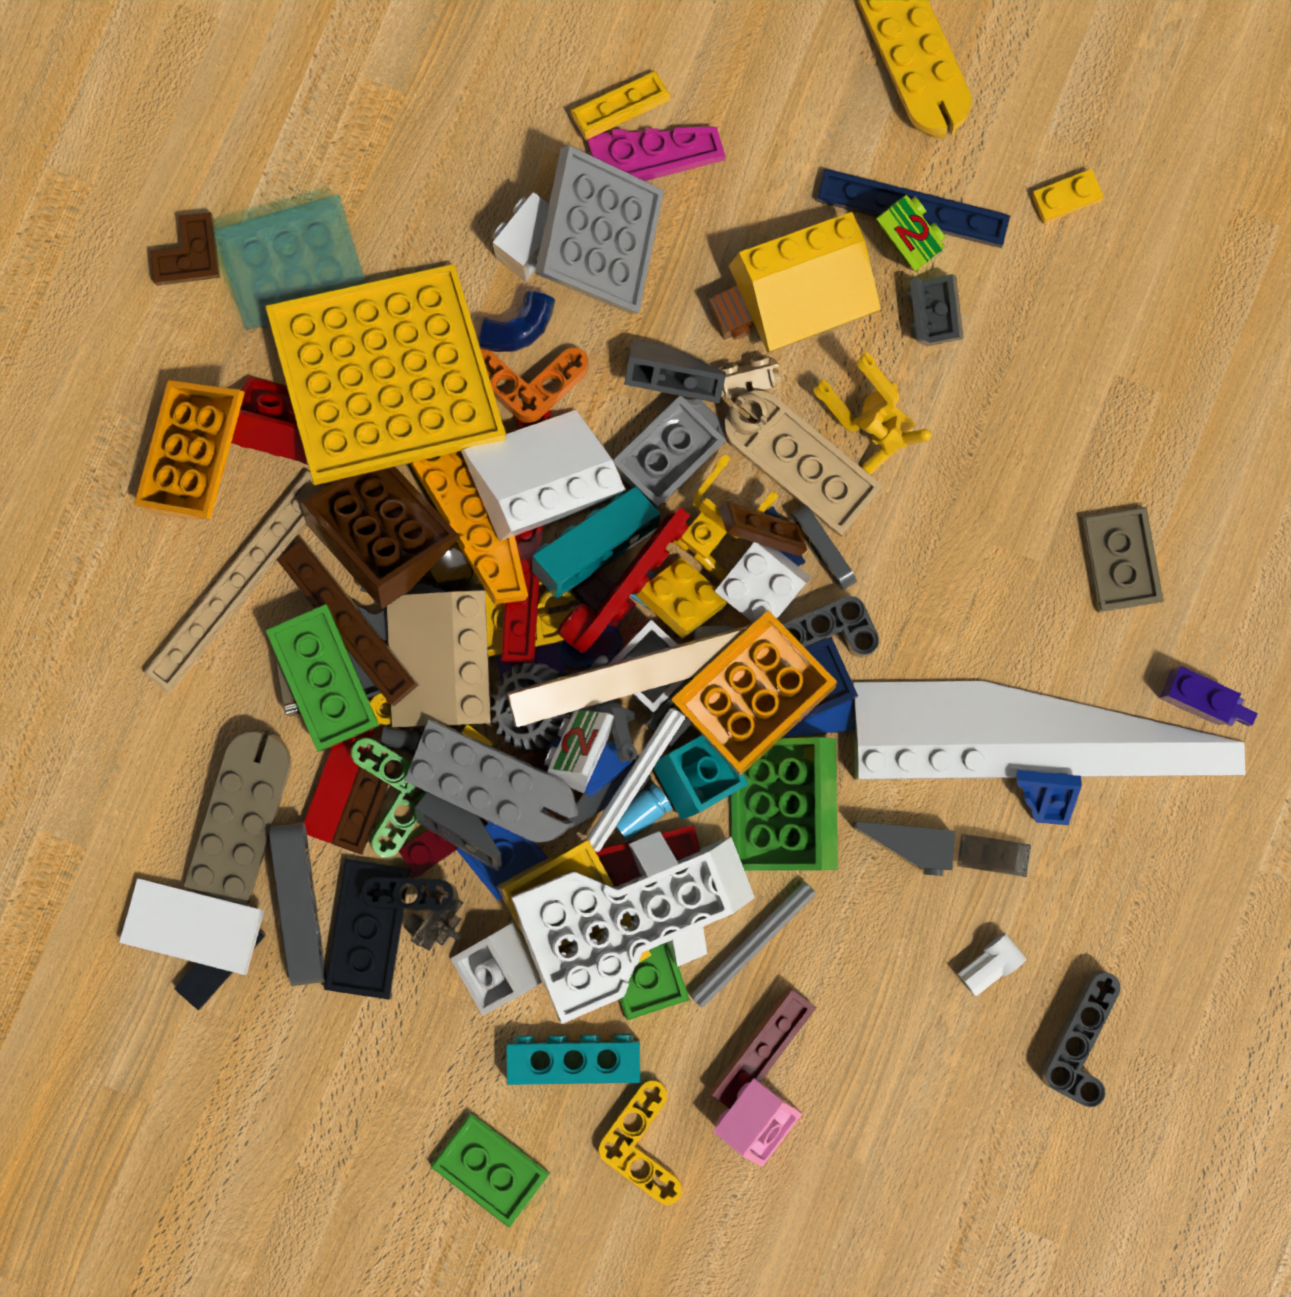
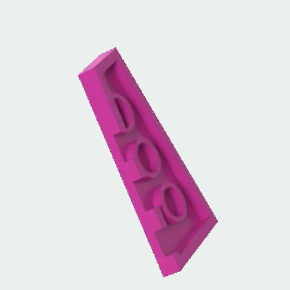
[587,127,725,181]

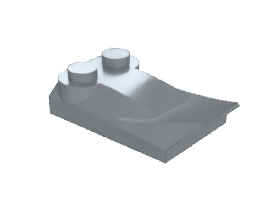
[613,396,726,509]

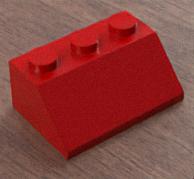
[231,376,308,465]

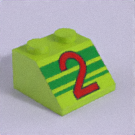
[874,195,946,272]

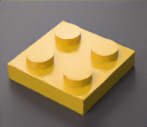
[636,557,727,639]

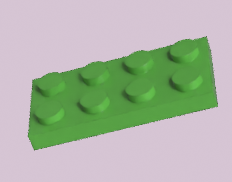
[266,604,380,752]

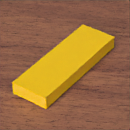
[571,71,670,140]

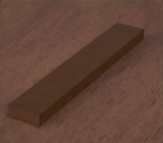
[277,539,419,706]

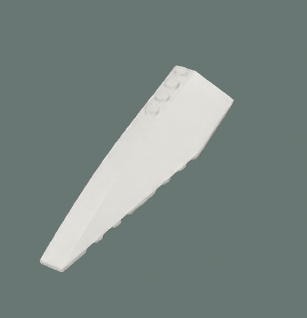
[853,681,1246,780]

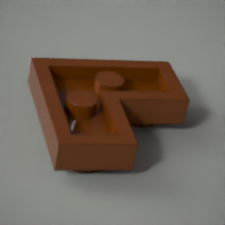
[150,212,220,286]

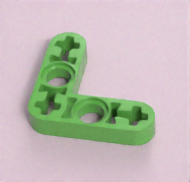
[350,737,427,857]

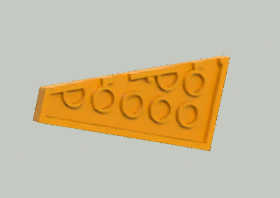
[410,451,528,604]

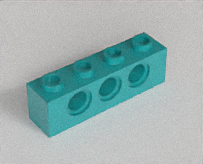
[507,1034,640,1085]

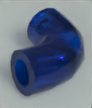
[479,291,556,352]

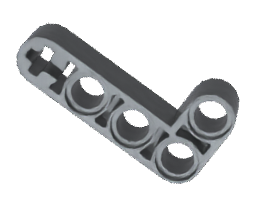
[783,596,879,658]
[1040,971,1121,1107]

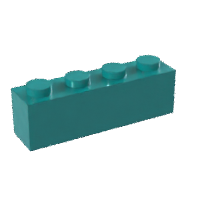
[532,487,660,599]

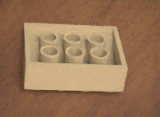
[387,590,491,727]

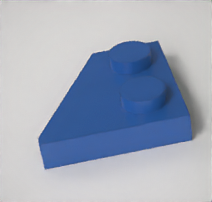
[1016,770,1082,825]

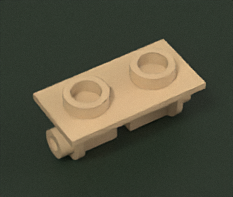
[719,356,781,400]

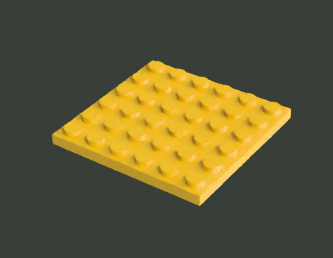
[266,264,506,486]

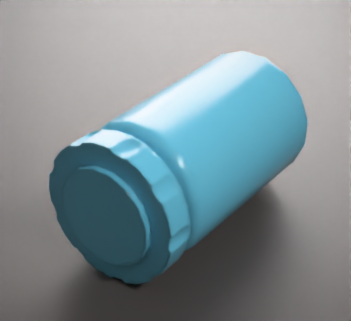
[616,783,673,842]

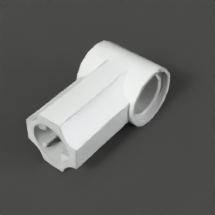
[957,933,1027,997]

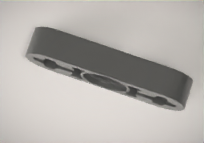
[791,504,857,591]

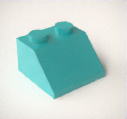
[654,735,748,820]

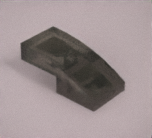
[957,834,1031,877]

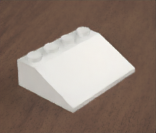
[461,410,625,541]

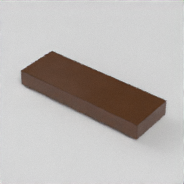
[719,501,807,557]
[331,751,397,855]

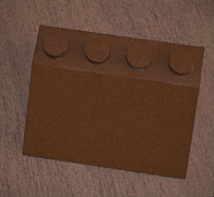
[301,466,459,609]

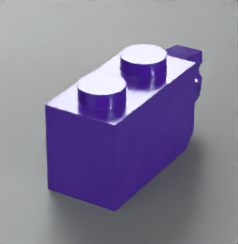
[1159,666,1258,726]

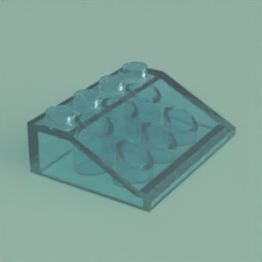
[214,194,366,330]

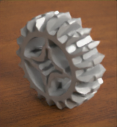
[490,663,572,751]

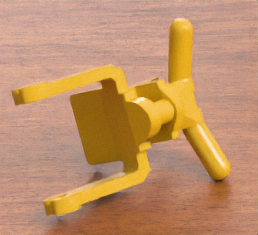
[813,352,931,475]
[659,454,779,583]

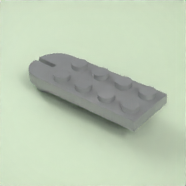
[405,720,578,842]

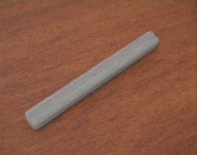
[691,882,815,1007]

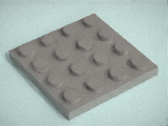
[535,145,664,314]

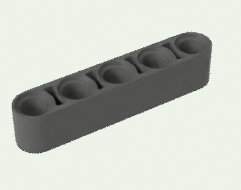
[269,822,326,986]

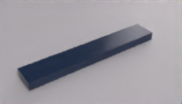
[816,169,1010,248]

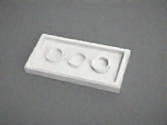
[119,878,264,975]

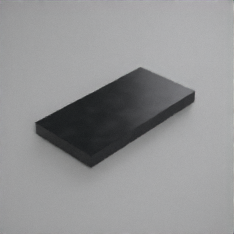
[324,859,411,1000]

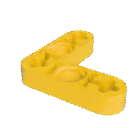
[599,1079,682,1205]

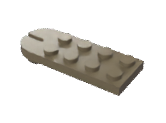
[184,731,292,906]

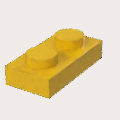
[1031,169,1104,224]

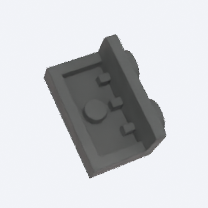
[907,274,964,346]

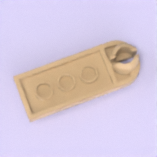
[724,391,884,537]

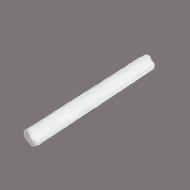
[586,708,685,852]

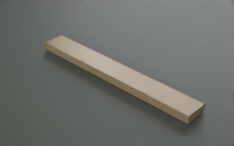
[144,470,327,694]
[507,624,752,727]

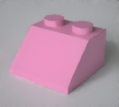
[713,1078,802,1167]

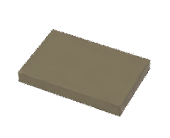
[1081,506,1164,613]

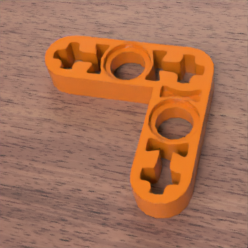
[481,347,589,423]

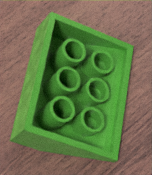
[731,737,838,871]

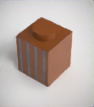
[708,286,754,340]

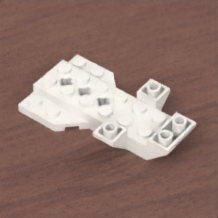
[510,831,755,1024]

